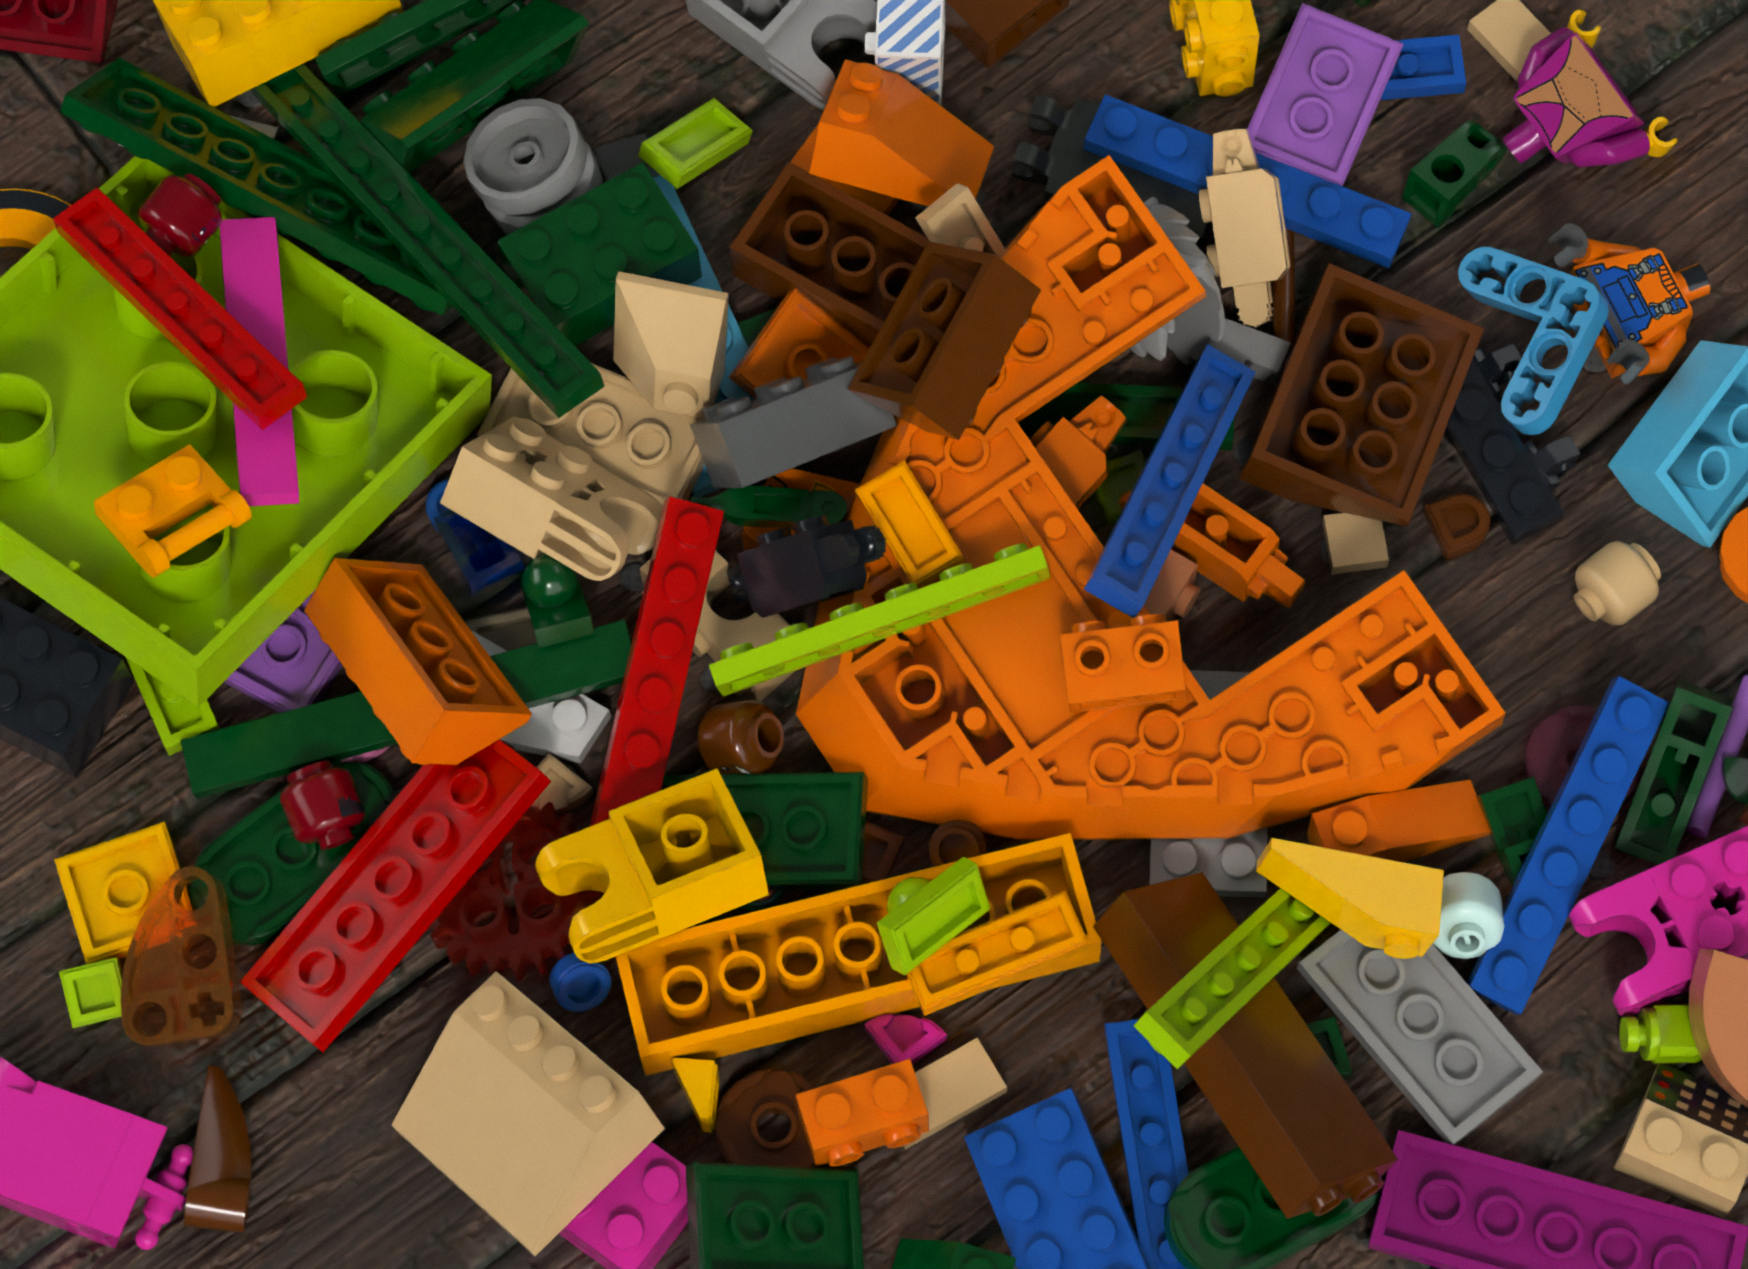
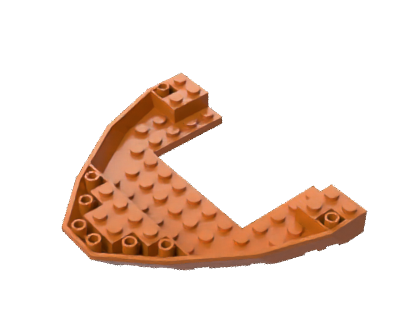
[796,155,1506,840]

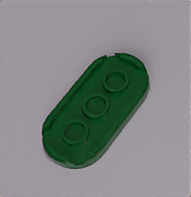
[190,760,396,945]
[1164,1146,1384,1269]

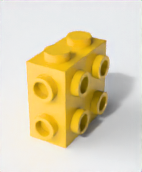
[1169,0,1260,97]

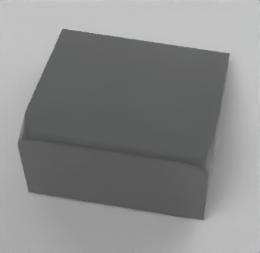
[593,133,660,183]

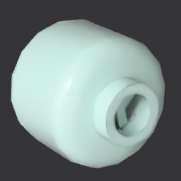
[1433,872,1505,959]

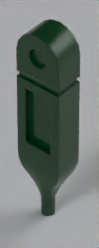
[691,486,847,530]

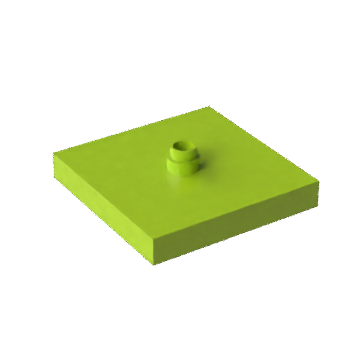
[0,156,492,708]

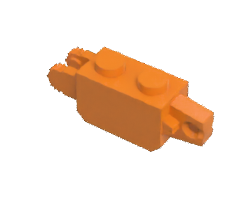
[1030,395,1127,510]
[1118,471,1305,609]

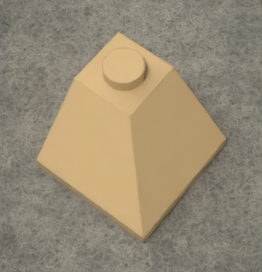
[613,271,729,419]

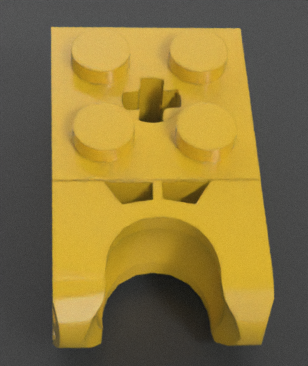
[535,768,769,964]

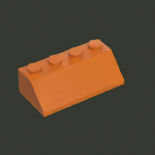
[304,558,532,765]

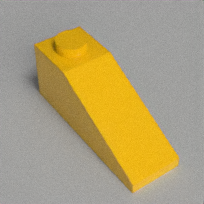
[1256,838,1444,959]

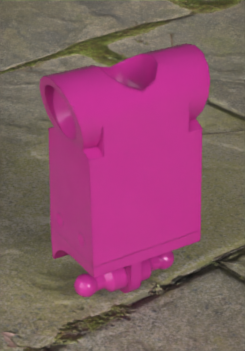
[0,1057,194,1250]

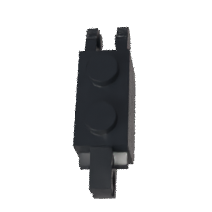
[726,515,886,618]

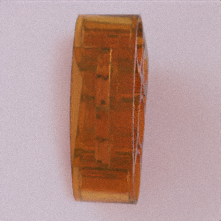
[121,867,242,1048]

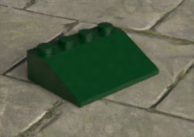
[361,0,589,174]

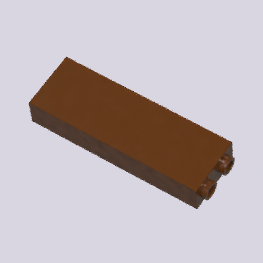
[1093,872,1398,1219]

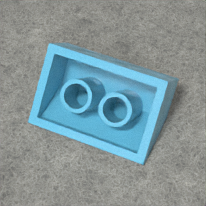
[1608,340,1748,547]

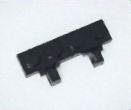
[1445,343,1580,545]

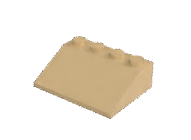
[392,971,665,1256]

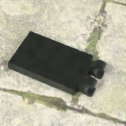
[1012,95,1209,247]

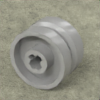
[463,98,603,235]

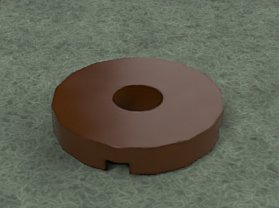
[716,1069,819,1168]

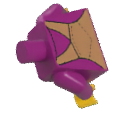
[1502,9,1678,167]

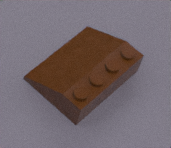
[1238,263,1484,526]

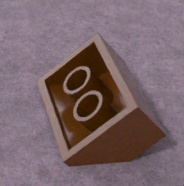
[847,241,1041,440]

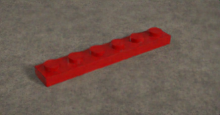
[53,187,307,431]
[590,496,724,826]

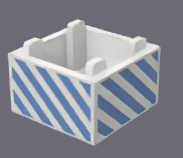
[865,0,945,106]

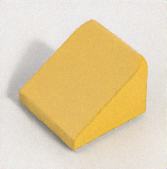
[672,1058,720,1133]

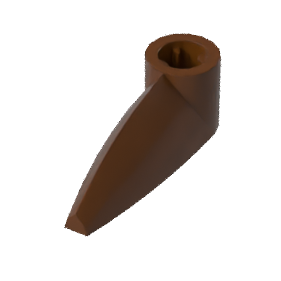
[184,1065,251,1233]

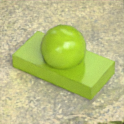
[877,857,991,975]

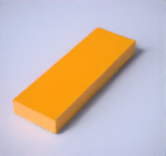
[906,891,1089,1016]

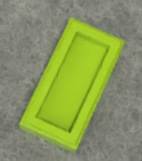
[638,98,753,189]

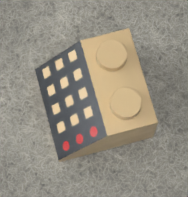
[1613,1063,1748,1218]

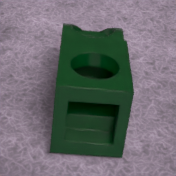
[1401,119,1507,229]

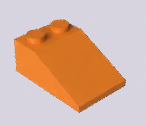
[809,59,994,207]

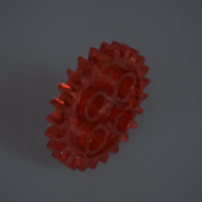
[427,802,603,981]

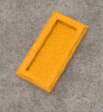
[855,460,965,589]

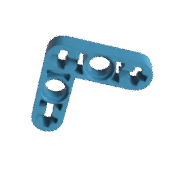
[1458,247,1609,435]

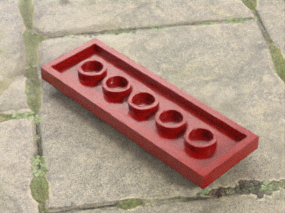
[240,739,551,1052]

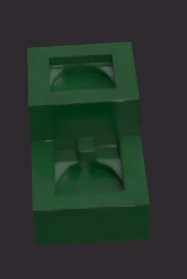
[1476,777,1547,886]

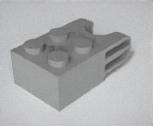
[685,0,877,110]

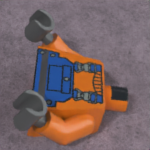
[1548,223,1710,385]

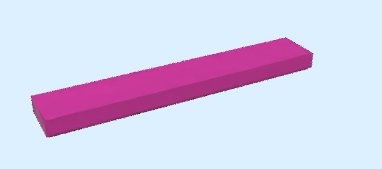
[220,217,299,506]

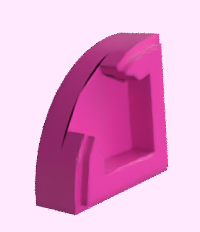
[864,1014,947,1065]

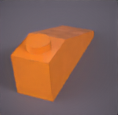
[1307,780,1491,863]

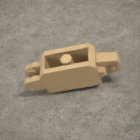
[1199,129,1291,328]

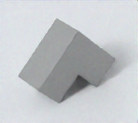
[1216,318,1291,386]

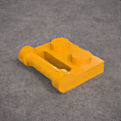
[94,444,252,578]

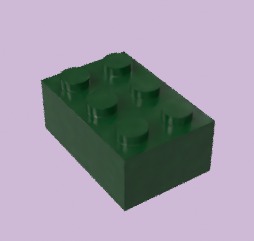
[497,162,702,346]

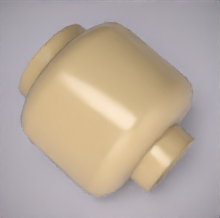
[1574,541,1661,626]

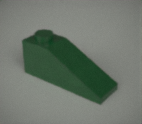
[1615,679,1733,865]

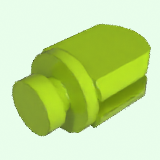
[1619,1004,1702,1064]

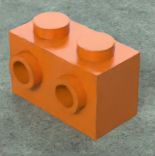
[1060,614,1187,713]
[796,1059,929,1167]

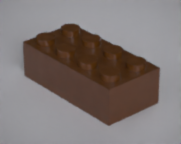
[730,162,929,348]

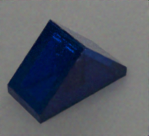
[433,510,525,598]

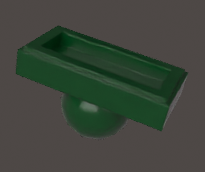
[518,553,594,647]

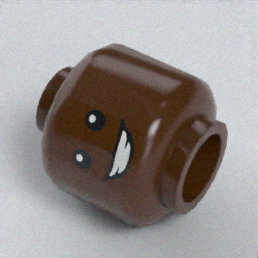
[697,700,784,774]

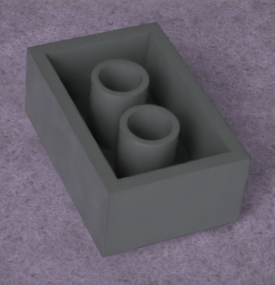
[690,356,897,488]

